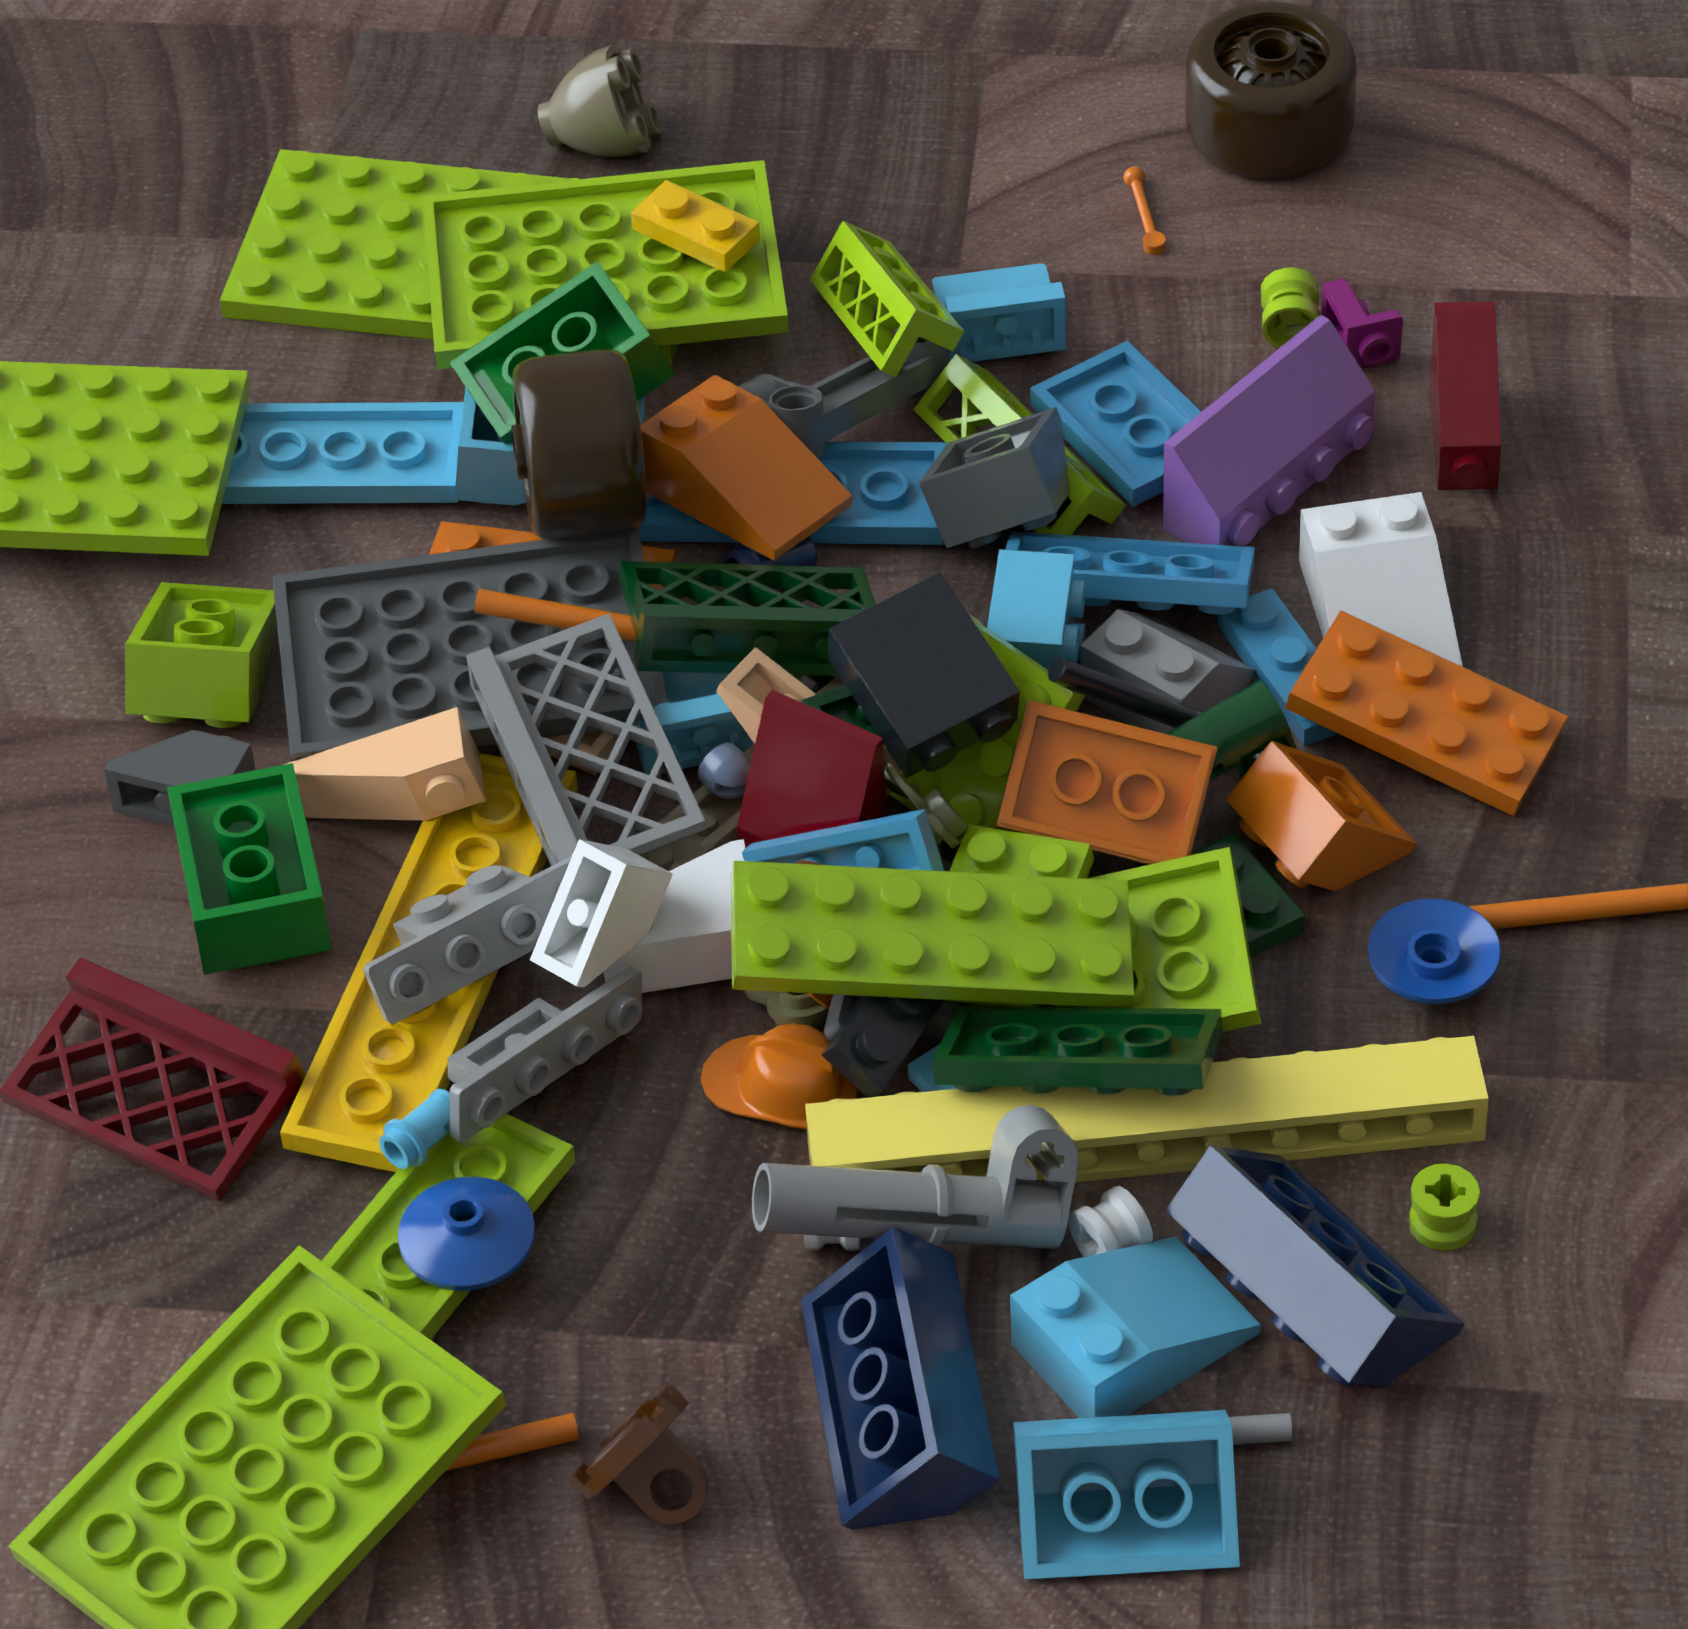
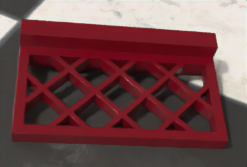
[0,957,306,1201]

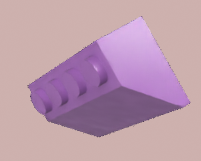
[1163,315,1376,546]

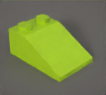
[125,582,277,728]

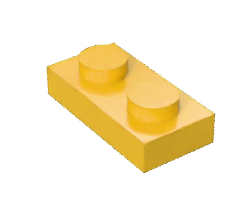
[631,180,760,273]

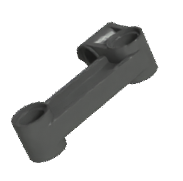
[738,328,950,459]

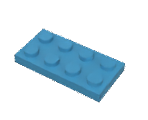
[1005,531,1255,614]

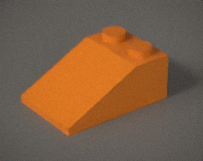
[640,375,852,561]

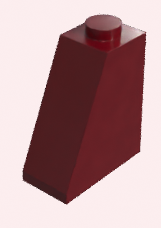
[1429,301,1501,490]

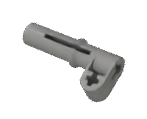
[752,1105,1078,1249]

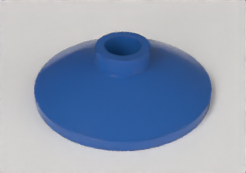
[1368,899,1500,1004]
[398,1177,535,1291]

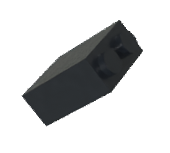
[828,572,1020,778]

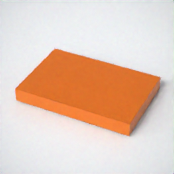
[996,700,1217,865]

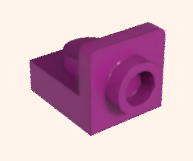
[1321,278,1403,368]

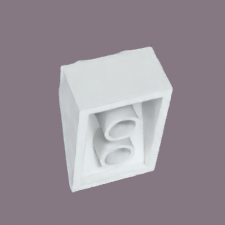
[1299,492,1462,666]

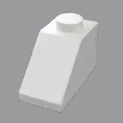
[530,839,673,987]

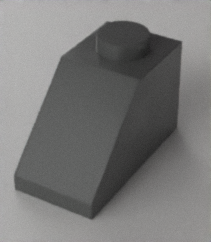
[104,730,255,826]

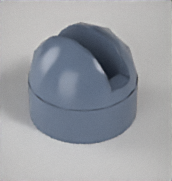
[697,743,751,799]

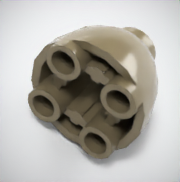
[538,45,662,157]

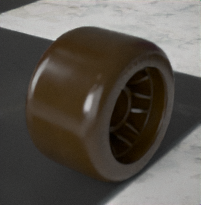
[1185,2,1357,180]
[511,349,648,540]

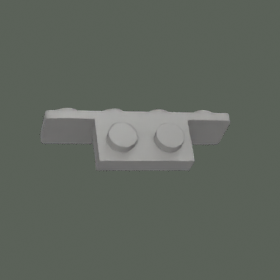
[363,855,572,1024]
[448,967,642,1143]

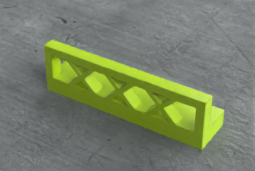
[810,221,965,377]
[913,354,1126,535]

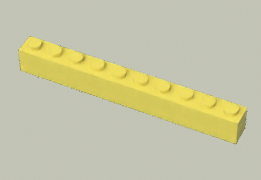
[805,1036,1489,1183]

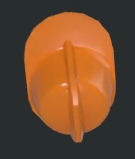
[701,1023,857,1130]

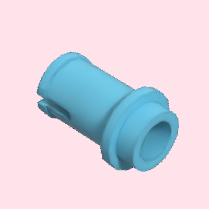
[379,1089,450,1169]

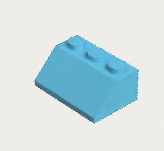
[1013,1410,1240,1579]

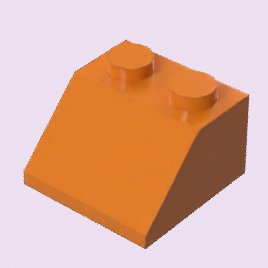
[1225,741,1417,891]

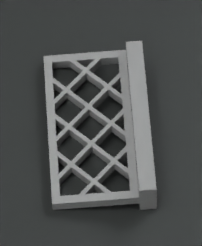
[466,613,706,866]

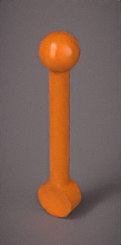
[1123,166,1166,255]

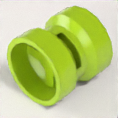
[1261,267,1320,348]

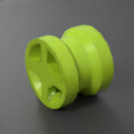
[1409,1163,1480,1251]

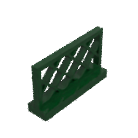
[619,561,876,676]

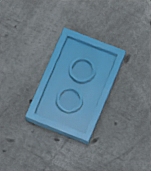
[1030,340,1201,507]

